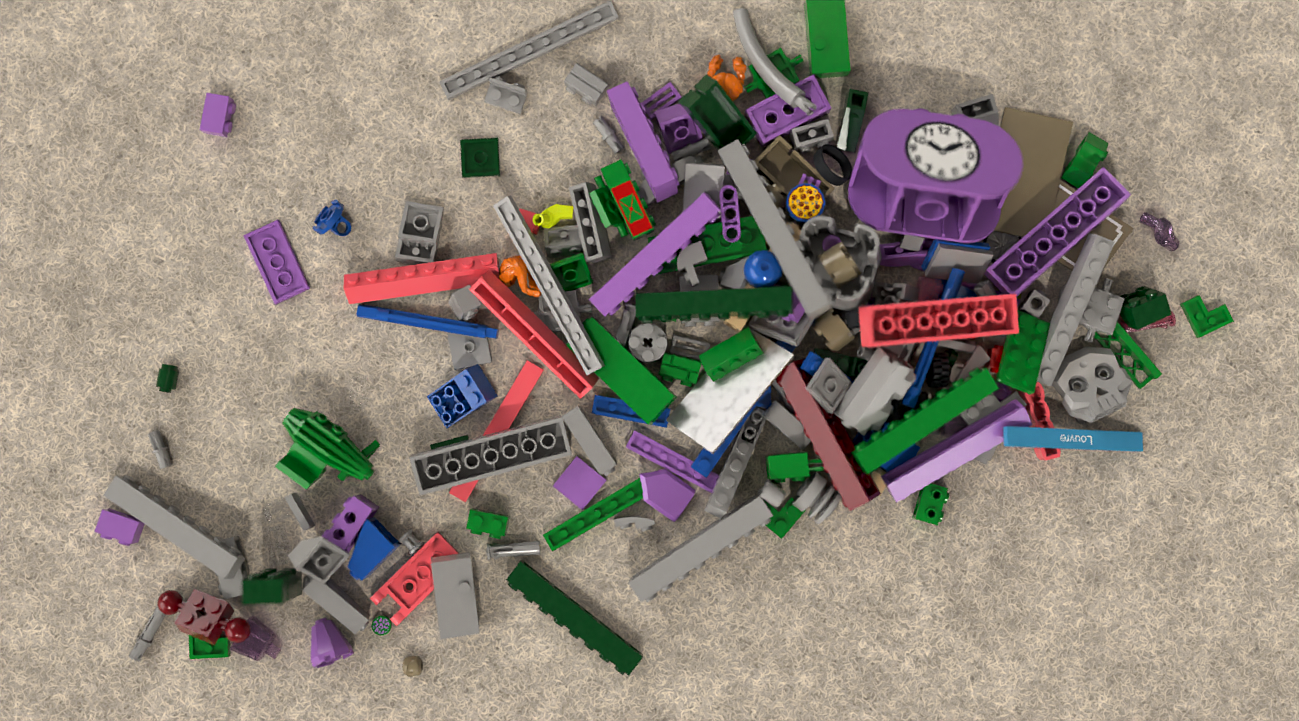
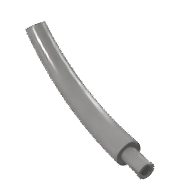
[733,8,817,116]

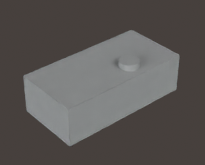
[431,552,480,639]

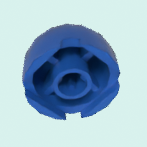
[743,250,783,288]

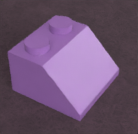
[654,103,703,154]

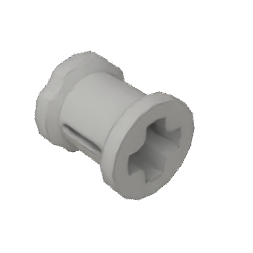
[398,529,424,555]

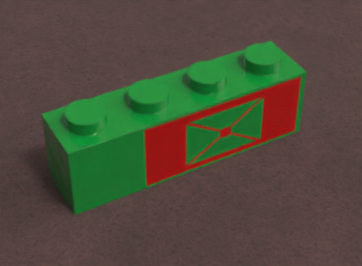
[600,159,656,241]

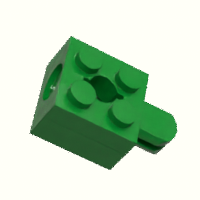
[765,452,824,483]

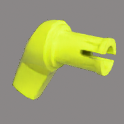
[532,204,573,228]

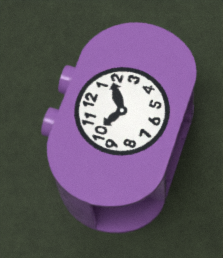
[848,108,1023,243]

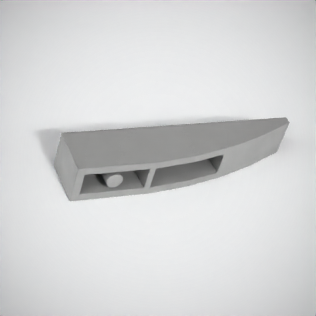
[704,407,766,519]

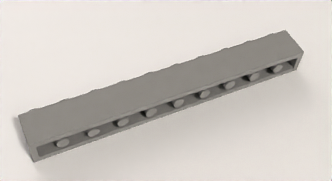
[717,139,832,320]

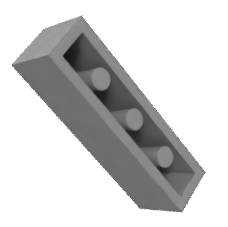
[569,182,612,263]

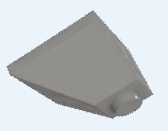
[718,256,749,289]
[288,536,350,585]

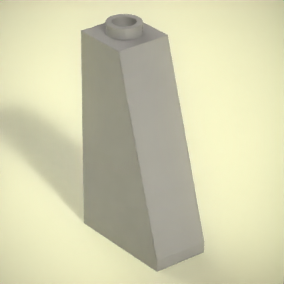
[561,406,617,476]
[302,575,369,634]

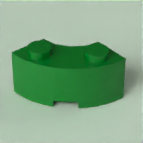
[1061,132,1109,188]

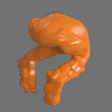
[707,55,746,101]
[499,255,541,297]

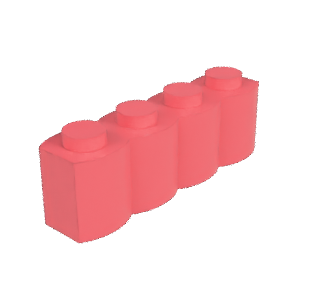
[1018,382,1061,461]

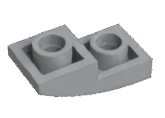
[614,516,655,532]

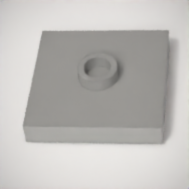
[447,332,492,370]
[806,358,852,413]

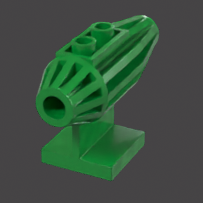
[275,408,374,490]

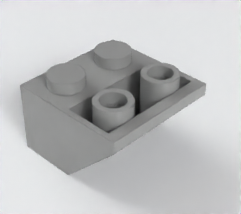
[951,94,999,126]

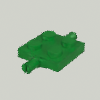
[744,48,804,99]
[589,175,628,238]

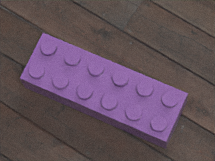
[607,81,679,203]

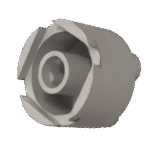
[629,323,667,363]

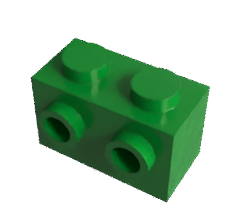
[912,483,949,526]
[466,508,510,539]

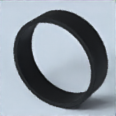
[813,144,853,186]

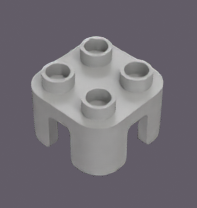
[799,216,881,312]

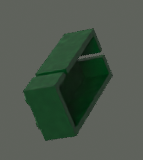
[678,74,757,150]
[242,568,302,605]

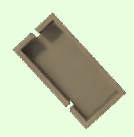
[755,135,835,199]

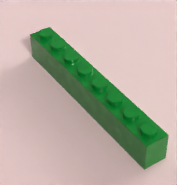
[851,367,999,474]

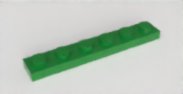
[543,478,643,552]

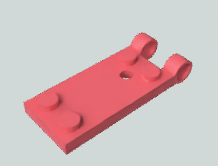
[370,532,460,626]

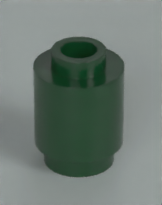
[156,364,179,393]

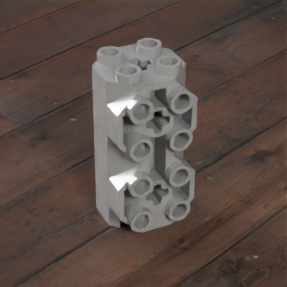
[834,346,916,435]

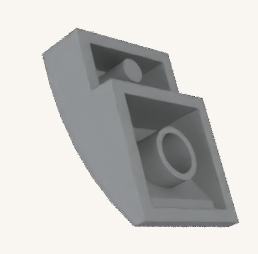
[395,201,444,265]

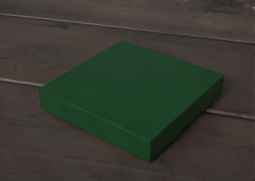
[460,138,500,178]

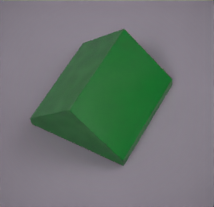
[549,253,593,292]

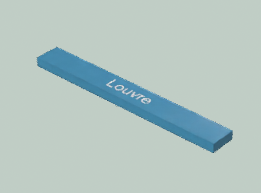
[1003,426,1143,452]

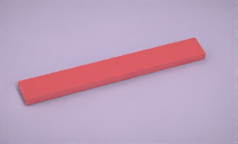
[449,360,544,502]

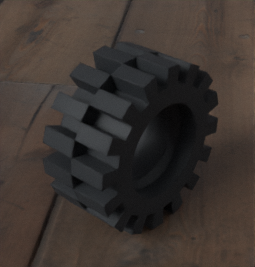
[925,353,950,388]

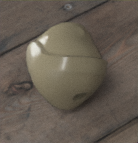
[402,656,423,677]

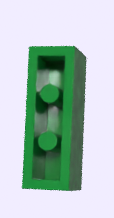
[699,327,763,382]

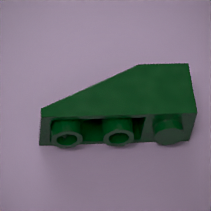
[837,89,869,153]

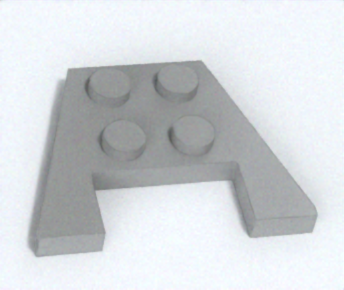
[951,345,1027,426]

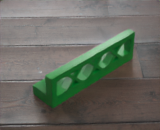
[1094,322,1162,389]

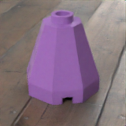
[311,618,354,668]

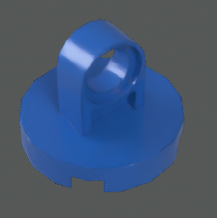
[312,200,351,236]

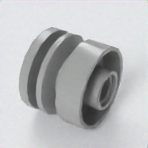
[792,472,842,524]

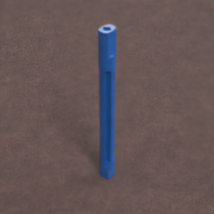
[901,268,965,408]
[357,304,499,339]

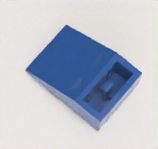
[427,364,498,429]

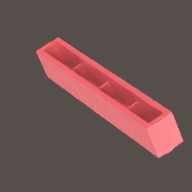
[344,253,500,304]
[469,270,599,399]

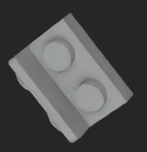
[484,77,528,114]
[544,225,584,258]

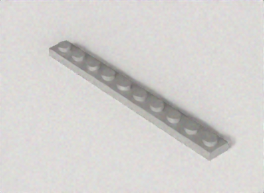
[440,0,619,100]
[493,195,605,375]

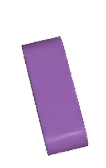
[720,185,741,242]

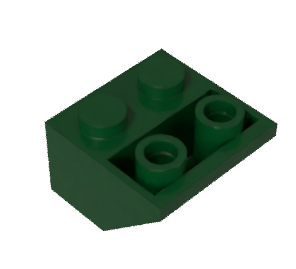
[1119,286,1172,330]

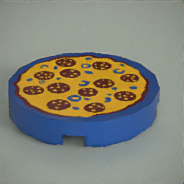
[786,183,825,223]

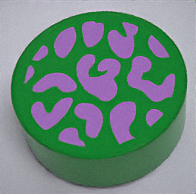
[372,615,392,636]

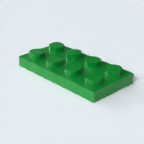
[996,310,1050,395]

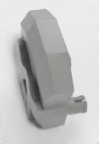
[1052,346,1133,424]

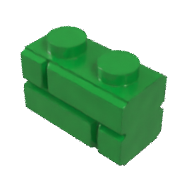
[659,352,701,387]

